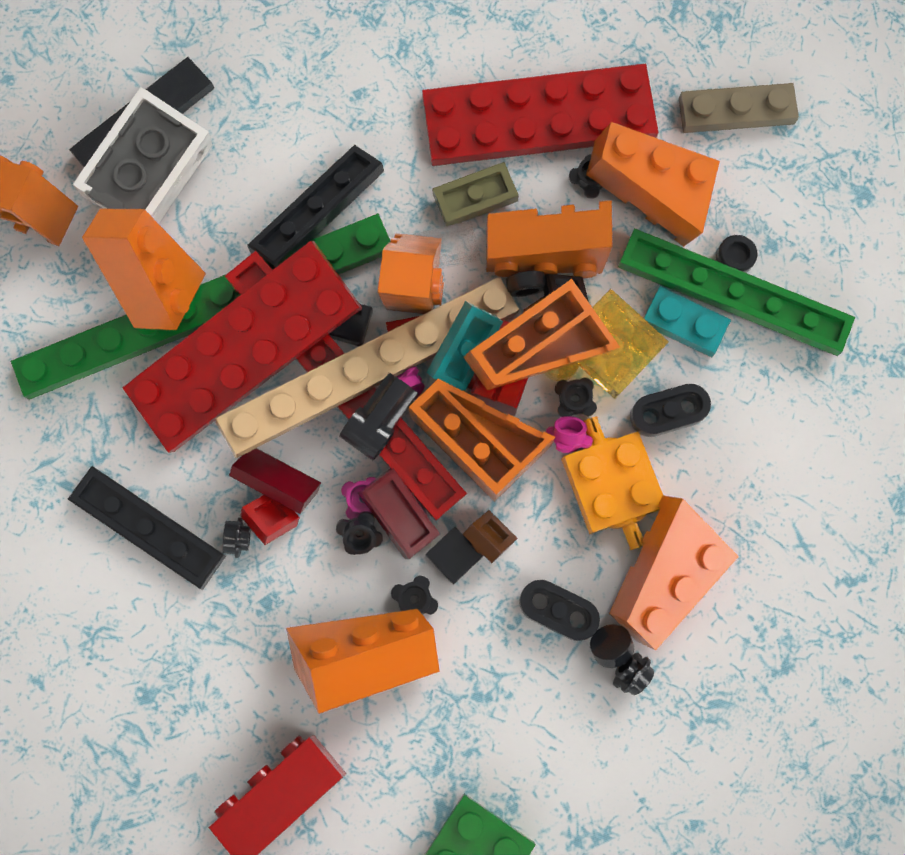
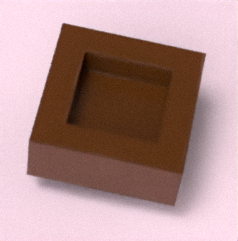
[463,510,518,563]

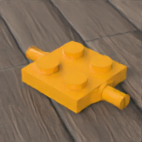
[561,416,663,551]

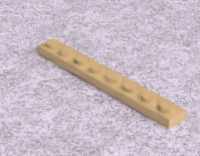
[216,277,520,458]

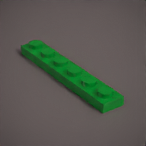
[618,228,855,356]

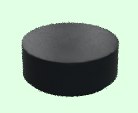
[716,235,758,273]
[506,271,546,297]
[590,624,634,668]

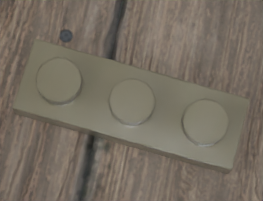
[678,83,799,133]

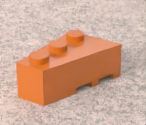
[586,122,720,247]
[409,379,555,502]
[286,609,440,714]

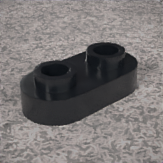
[630,384,711,437]
[519,580,600,641]

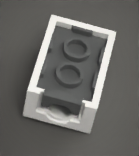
[72,87,212,224]

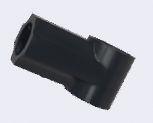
[339,373,418,461]

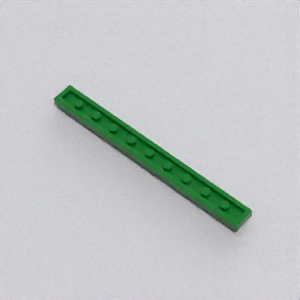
[11,213,391,400]

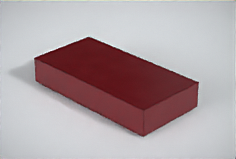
[229,448,321,514]
[358,468,440,559]

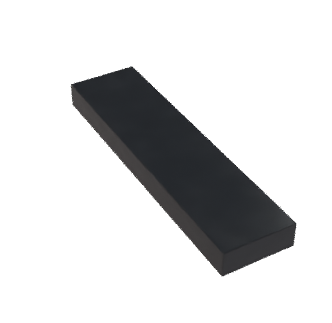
[69,57,214,167]
[247,145,384,270]
[68,466,226,590]

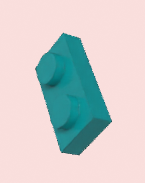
[641,286,731,358]
[426,301,503,392]

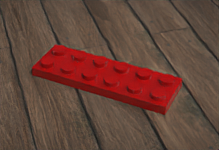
[422,63,659,166]
[122,241,362,453]

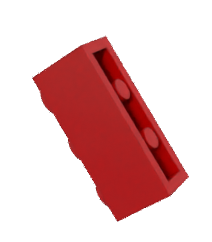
[208,735,347,855]

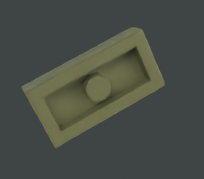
[432,162,519,228]

